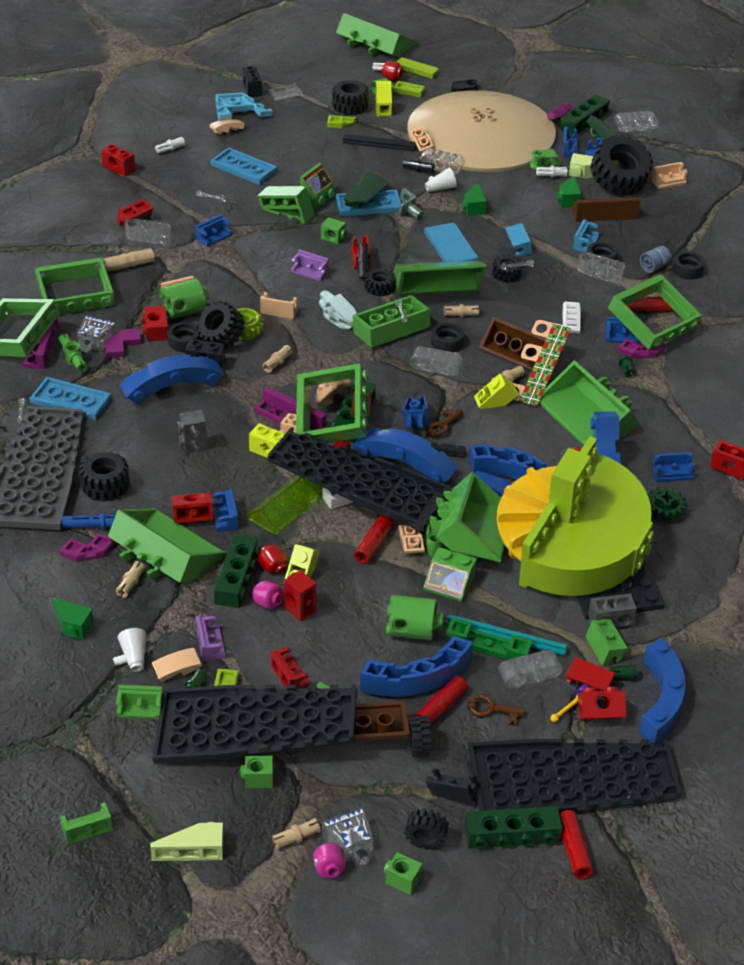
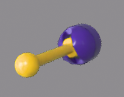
[550,684,590,723]

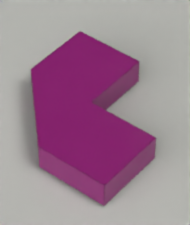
[547,103,573,119]
[105,329,141,358]
[617,339,666,358]
[59,533,116,562]

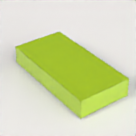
[393,81,425,98]

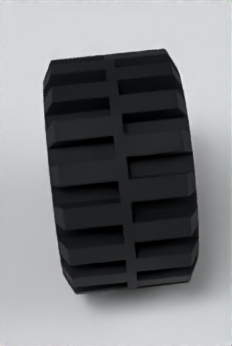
[332,80,369,114]
[197,301,245,349]
[80,451,130,501]

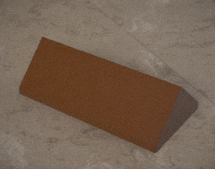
[571,197,641,222]
[479,316,546,371]
[355,701,410,741]

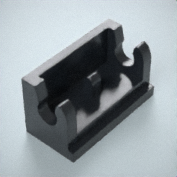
[426,768,481,803]

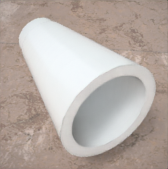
[425,168,457,192]
[113,628,146,672]

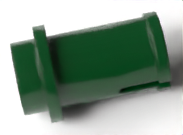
[618,355,636,377]
[610,663,637,680]
[184,669,207,688]

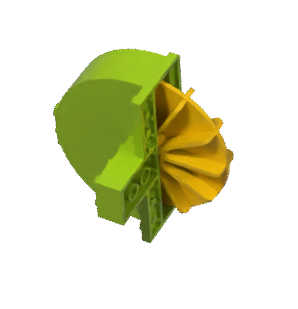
[497,436,654,596]

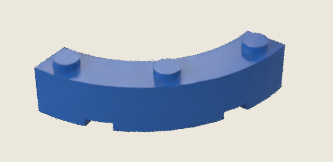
[120,355,224,405]
[590,411,621,464]
[352,428,458,483]
[469,445,547,480]
[360,636,473,697]
[639,638,685,743]

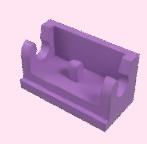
[291,249,329,281]
[195,616,226,662]

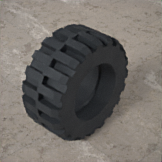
[590,135,653,196]

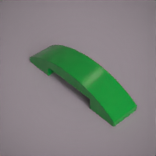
[446,617,533,659]

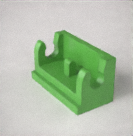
[585,619,628,666]
[116,685,163,719]
[60,803,113,845]

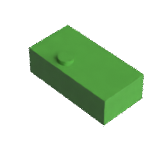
[353,295,430,348]

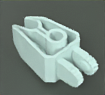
[319,290,356,329]

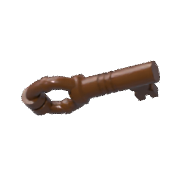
[427,408,463,437]
[468,694,524,726]

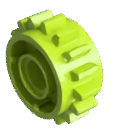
[237,308,264,340]

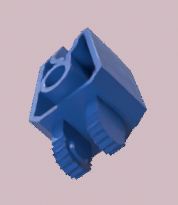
[402,395,430,430]

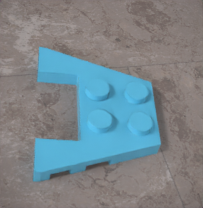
[215,92,273,120]

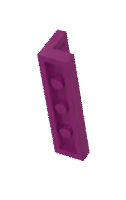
[23,317,59,369]
[254,387,326,430]

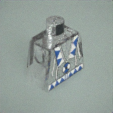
[77,315,117,352]
[322,807,373,865]

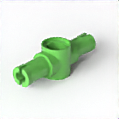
[59,334,88,373]

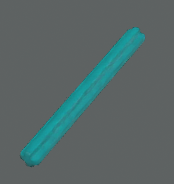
[446,614,567,656]

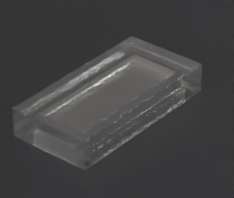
[269,84,301,101]

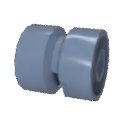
[640,245,671,273]

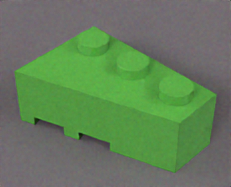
[258,186,315,224]

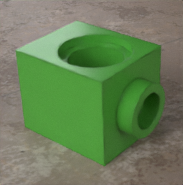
[321,217,347,244]
[241,756,273,788]
[384,853,422,895]

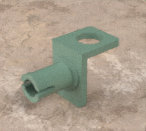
[399,188,424,220]

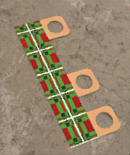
[513,320,571,406]

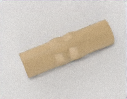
[103,248,155,272]

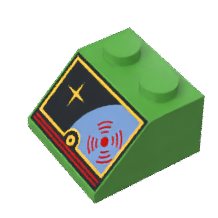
[300,163,335,210]
[423,547,477,602]

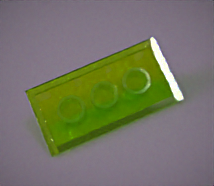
[246,475,323,535]

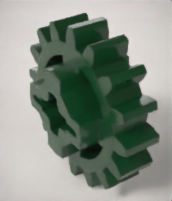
[647,487,687,522]

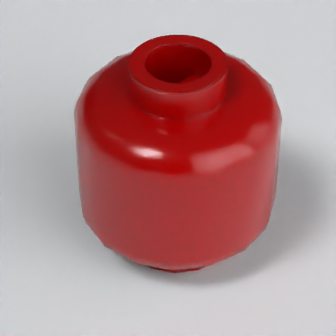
[381,61,403,81]
[258,544,288,574]

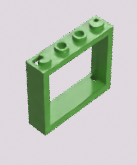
[35,257,115,315]
[608,274,702,350]
[0,298,60,357]
[296,363,369,443]

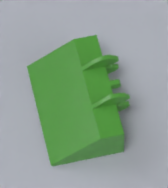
[336,13,419,57]
[394,260,487,295]
[539,360,640,445]
[430,472,505,562]
[108,508,227,583]

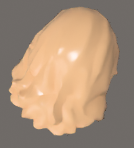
[315,379,352,407]

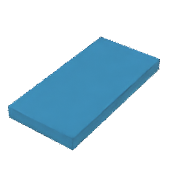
[210,148,278,185]
[335,190,401,216]
[424,223,478,262]
[29,377,112,420]

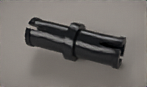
[403,158,435,173]
[357,243,370,278]

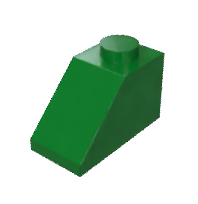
[556,177,581,208]
[462,184,487,216]
[53,598,94,640]

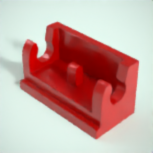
[117,198,153,229]
[351,235,371,270]
[270,647,311,689]
[566,657,615,691]

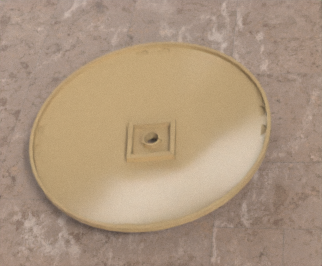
[407,90,556,172]

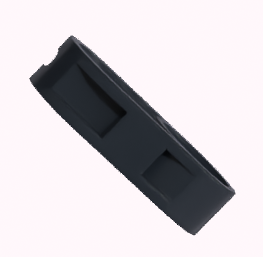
[451,79,479,92]

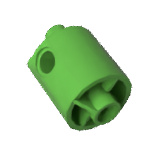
[159,278,209,320]
[386,595,444,641]

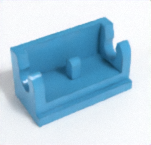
[573,219,599,253]
[505,223,533,256]

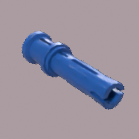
[62,512,116,530]

